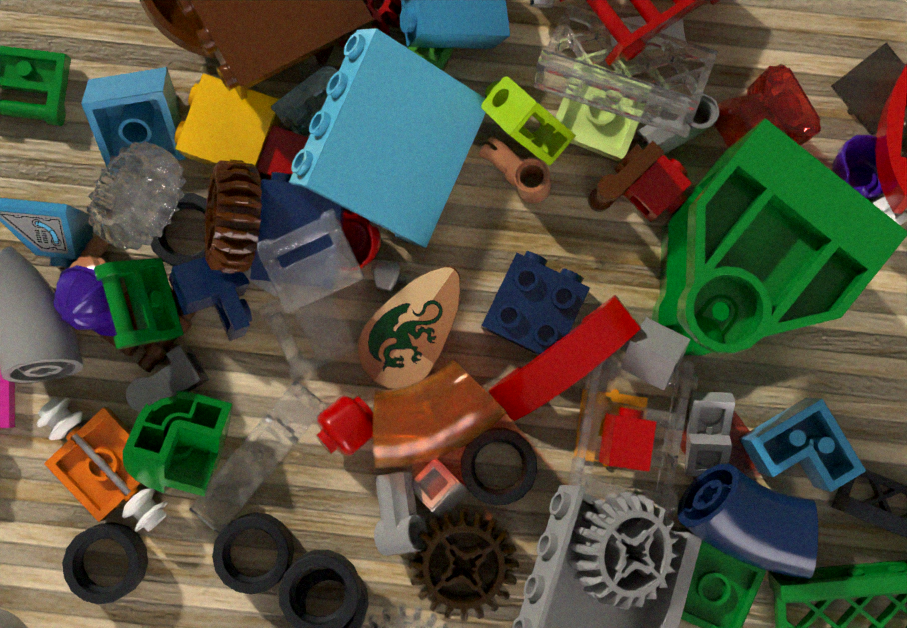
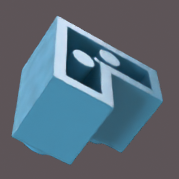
[738,398,866,492]

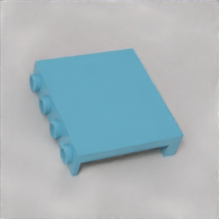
[289,28,486,248]

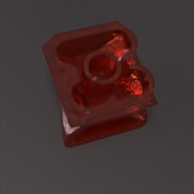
[714,64,821,148]

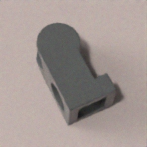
[126,345,210,412]

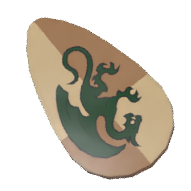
[358,266,461,389]

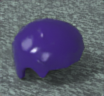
[831,135,883,200]

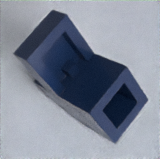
[169,257,252,341]

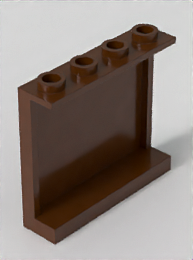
[176,0,374,100]

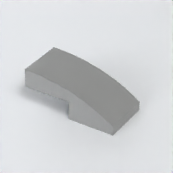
[685,391,735,476]

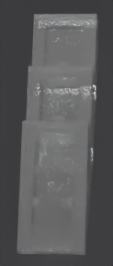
[189,380,327,535]

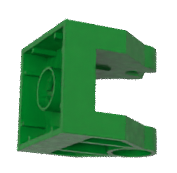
[652,118,907,356]

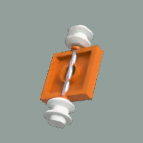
[36,398,167,532]

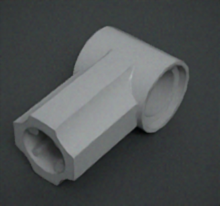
[636,93,719,156]
[374,471,428,556]

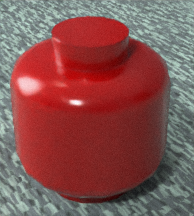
[316,396,377,456]

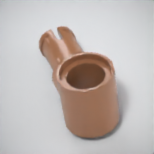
[479,135,552,204]

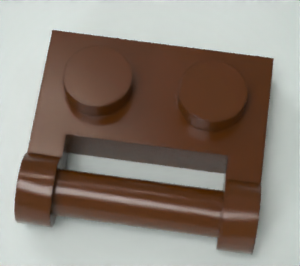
[588,141,664,212]

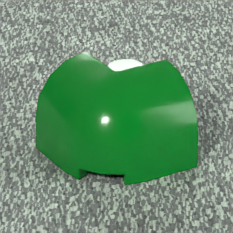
[122,391,232,497]

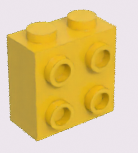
[174,73,286,178]

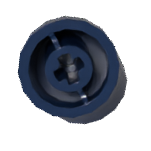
[677,463,818,579]

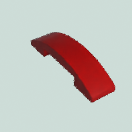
[875,65,907,214]
[488,295,641,421]

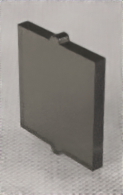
[831,42,907,135]

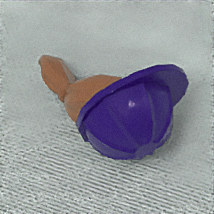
[53,231,117,336]

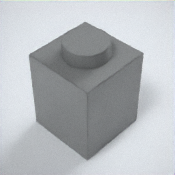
[620,317,691,391]

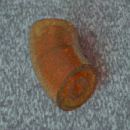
[373,359,507,469]

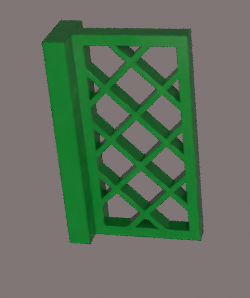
[768,560,907,628]

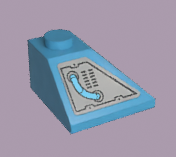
[0,198,95,268]

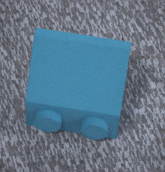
[81,67,186,172]

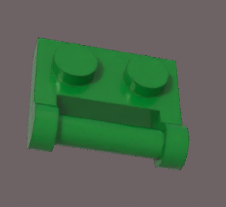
[0,46,71,126]
[93,258,184,350]

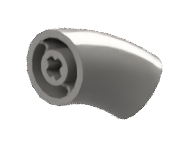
[0,246,83,383]

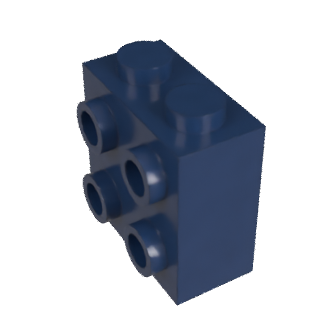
[481,251,590,355]

